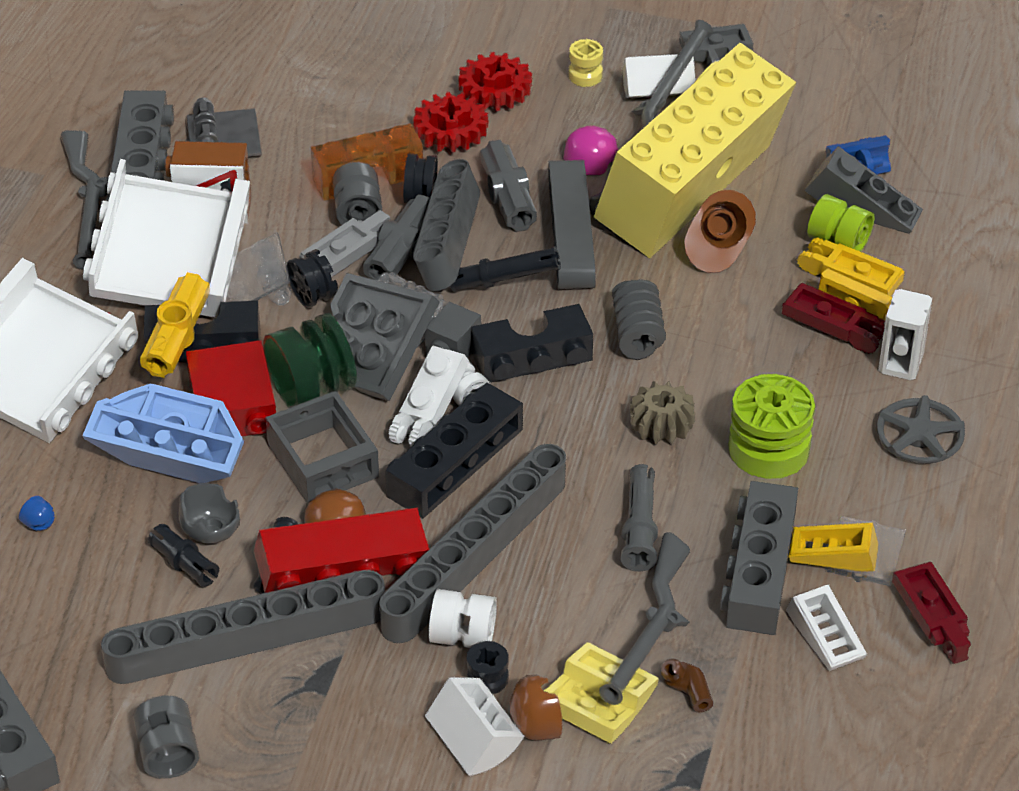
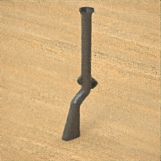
[632,20,713,129]
[61,130,109,270]
[599,532,690,705]

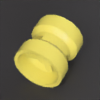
[569,39,603,87]

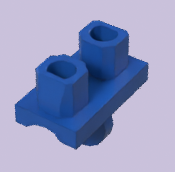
[826,135,891,174]

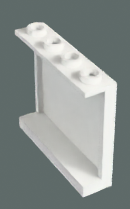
[83,159,250,318]
[0,258,138,443]

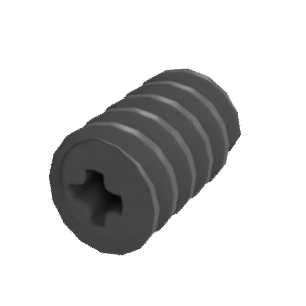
[612,279,666,360]

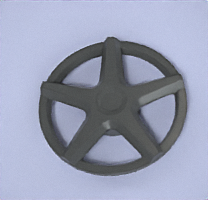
[877,395,965,464]

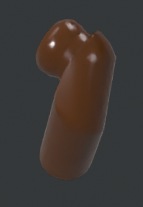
[660,659,714,712]

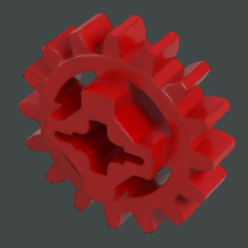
[458,52,532,111]
[413,92,488,153]

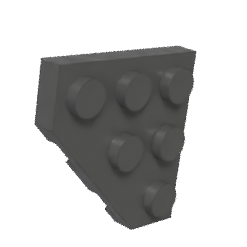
[330,273,440,401]

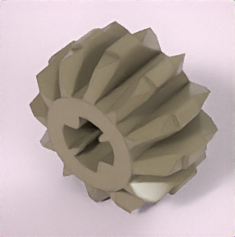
[630,381,695,445]

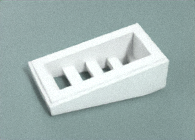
[786,585,867,671]

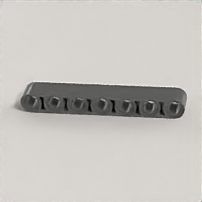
[380,444,566,643]
[101,570,385,684]

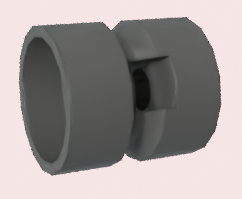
[332,162,382,225]
[133,695,199,779]

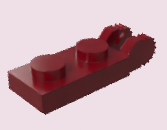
[782,283,885,354]

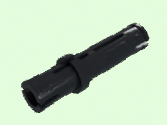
[451,246,561,292]

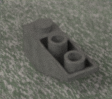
[804,146,923,234]

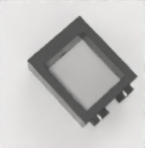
[265,391,379,504]

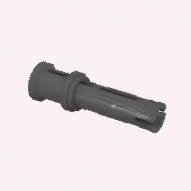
[621,464,658,572]

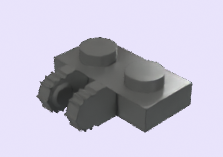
[679,23,753,67]

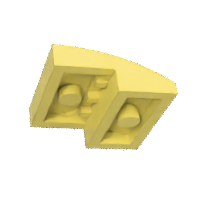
[544,642,659,744]

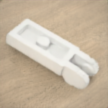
[388,346,469,447]

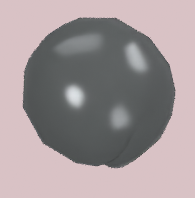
[178,483,240,543]

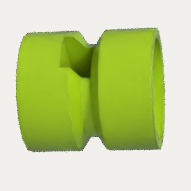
[807,194,875,252]

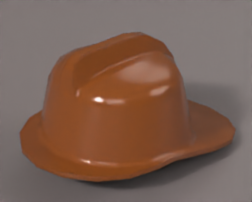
[684,190,756,273]

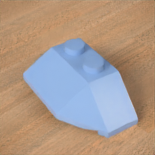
[82,383,244,483]

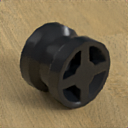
[467,641,509,694]

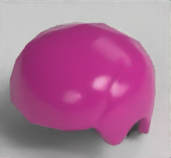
[563,126,618,175]

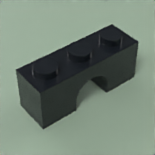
[144,300,261,362]
[471,304,594,383]

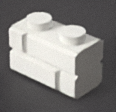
[878,289,933,380]

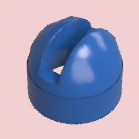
[19,495,55,531]

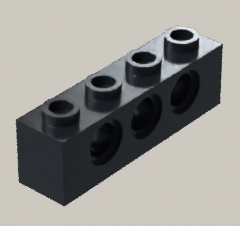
[385,382,523,519]

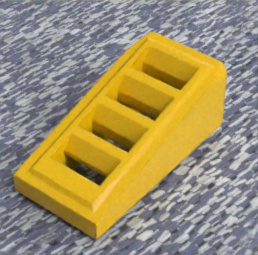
[789,523,878,572]

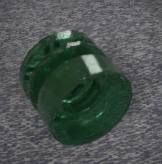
[263,313,357,408]

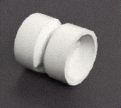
[429,589,497,648]

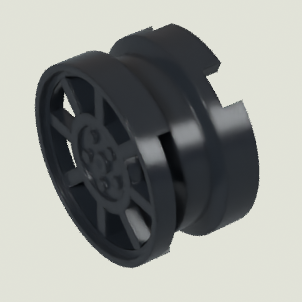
[403,153,438,203]
[286,249,338,308]

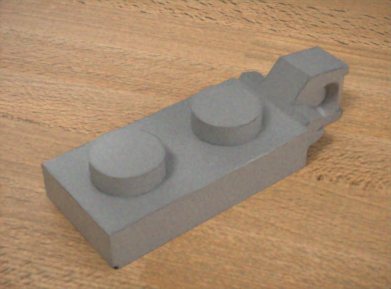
[299,210,391,277]

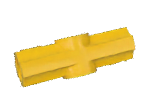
[140,272,210,378]

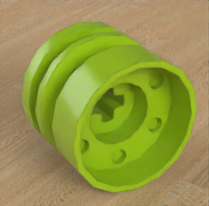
[728,374,815,479]

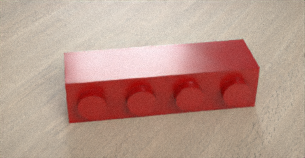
[254,508,429,593]

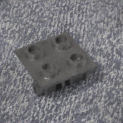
[187,97,262,157]

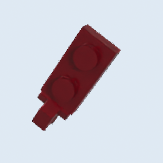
[892,562,971,664]

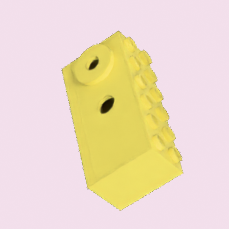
[594,43,796,258]

